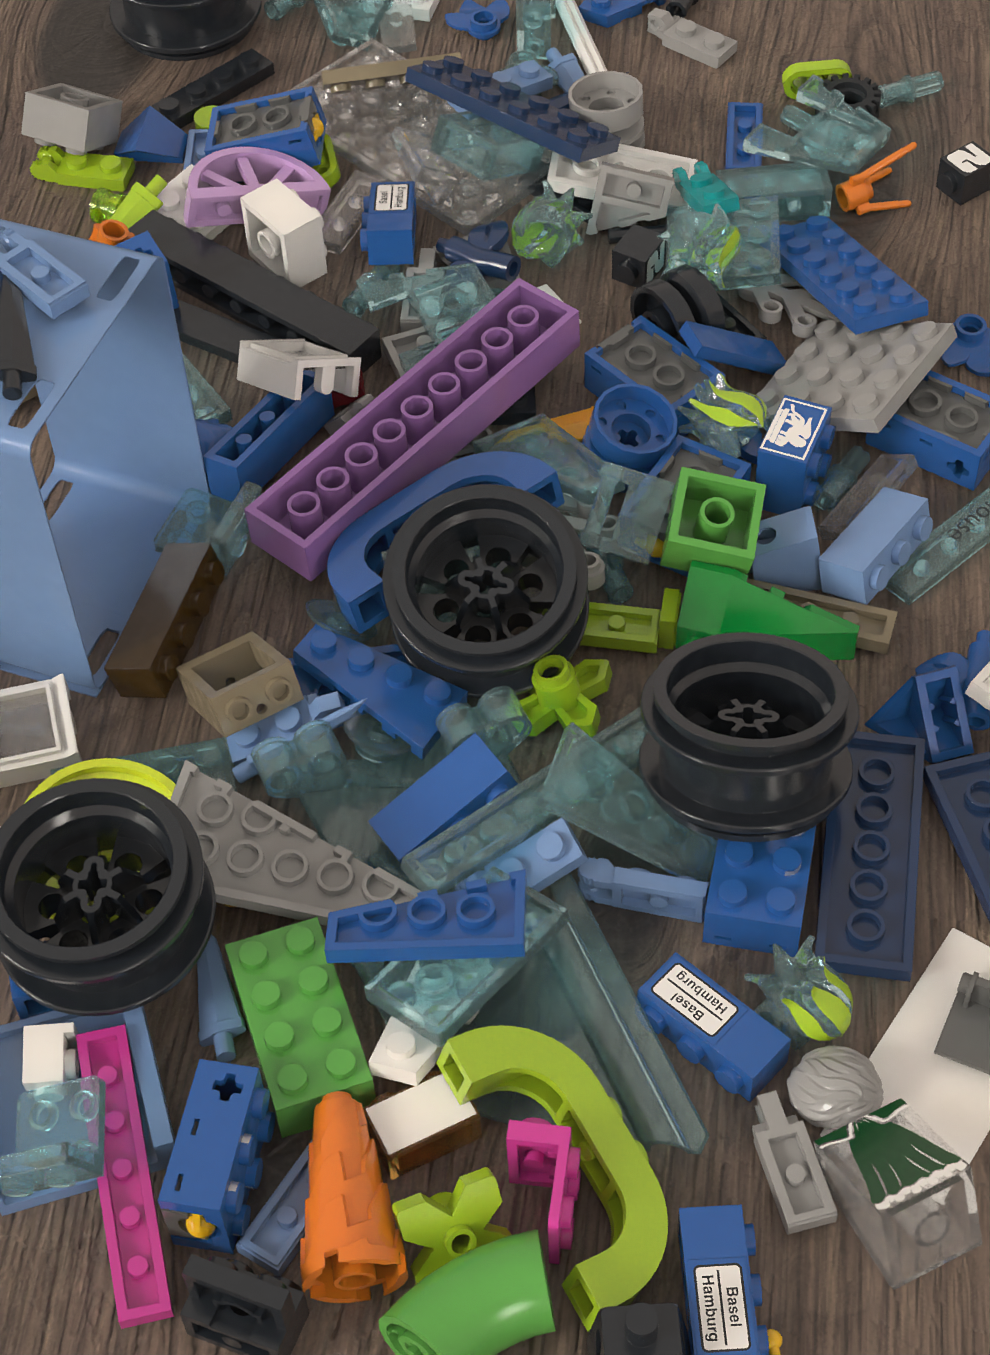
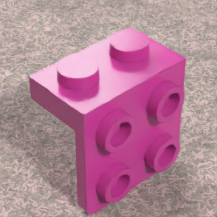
[506,1117,581,1264]

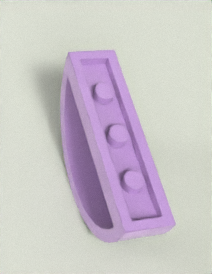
[183,147,331,228]

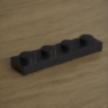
[152,48,275,129]

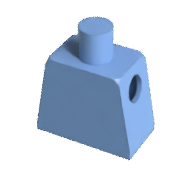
[748,506,822,591]

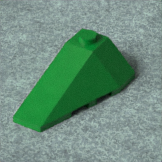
[676,560,860,660]

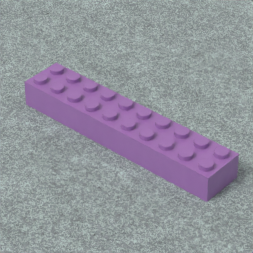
[244,278,580,581]

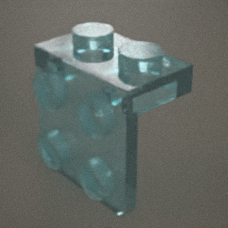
[314,0,394,50]
[154,481,261,576]
[0,1075,106,1197]

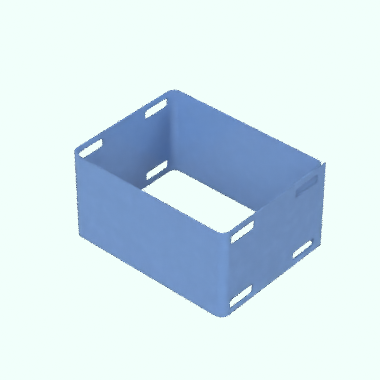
[0,219,210,698]

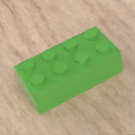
[225,917,377,1138]

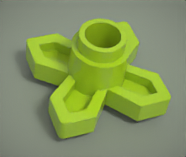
[508,655,613,738]
[392,1167,511,1285]

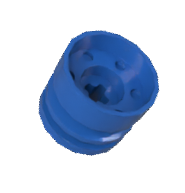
[579,383,678,493]

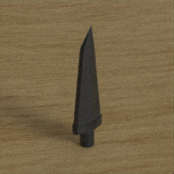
[0,274,37,400]

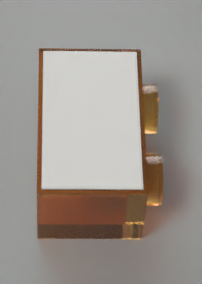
[363,1071,482,1180]

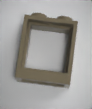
[175,631,304,738]

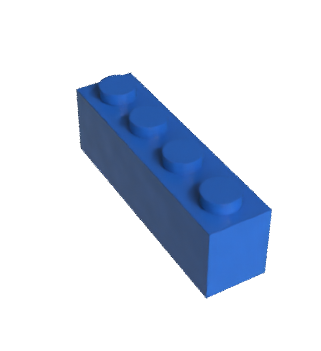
[203,369,335,506]

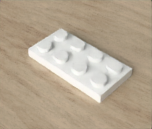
[545,144,698,220]

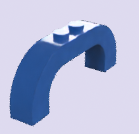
[327,451,565,634]

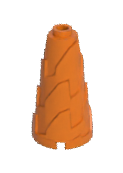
[300,1091,408,1303]

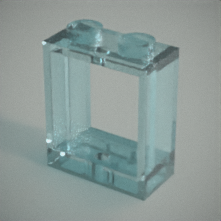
[430,111,545,181]

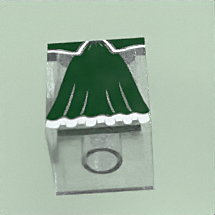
[814,1098,983,1290]

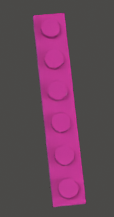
[76,1024,174,1329]

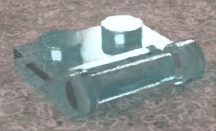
[578,462,675,566]

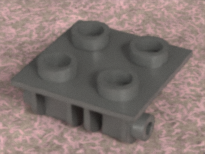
[934,971,990,1075]

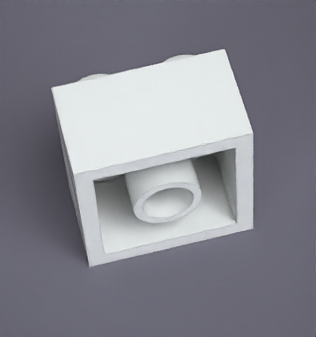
[240,178,327,287]

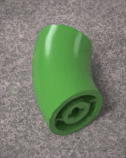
[379,1229,556,1355]

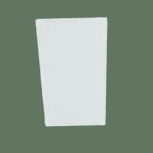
[820,928,990,1207]

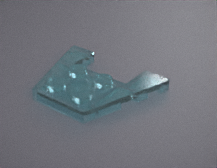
[742,74,891,175]
[356,263,495,373]

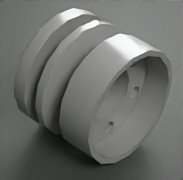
[568,71,645,148]

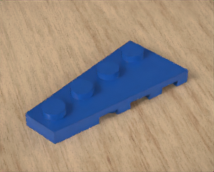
[293,623,468,760]
[324,869,527,963]

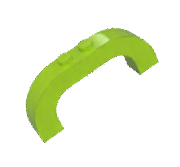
[436,1025,668,1332]

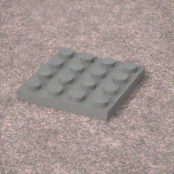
[742,320,957,433]

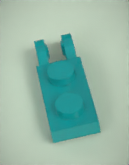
[672,161,740,220]

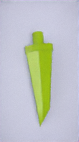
[110,174,168,229]

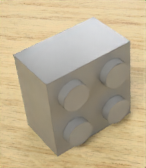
[21,83,123,155]

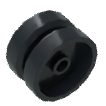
[630,264,726,348]

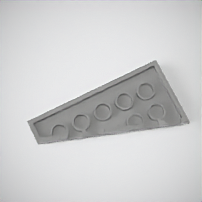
[154,760,423,926]

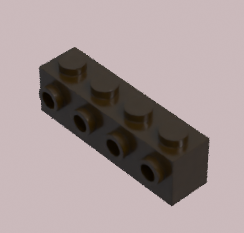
[104,543,226,698]

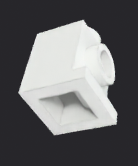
[22,1022,80,1104]

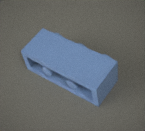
[818,487,933,605]

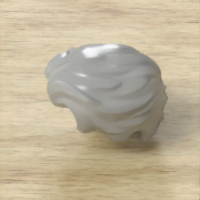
[787,1045,884,1130]

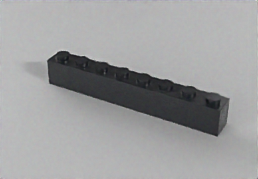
[128,210,382,373]

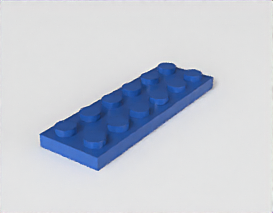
[759,215,928,335]

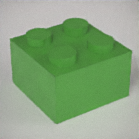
[660,467,766,575]

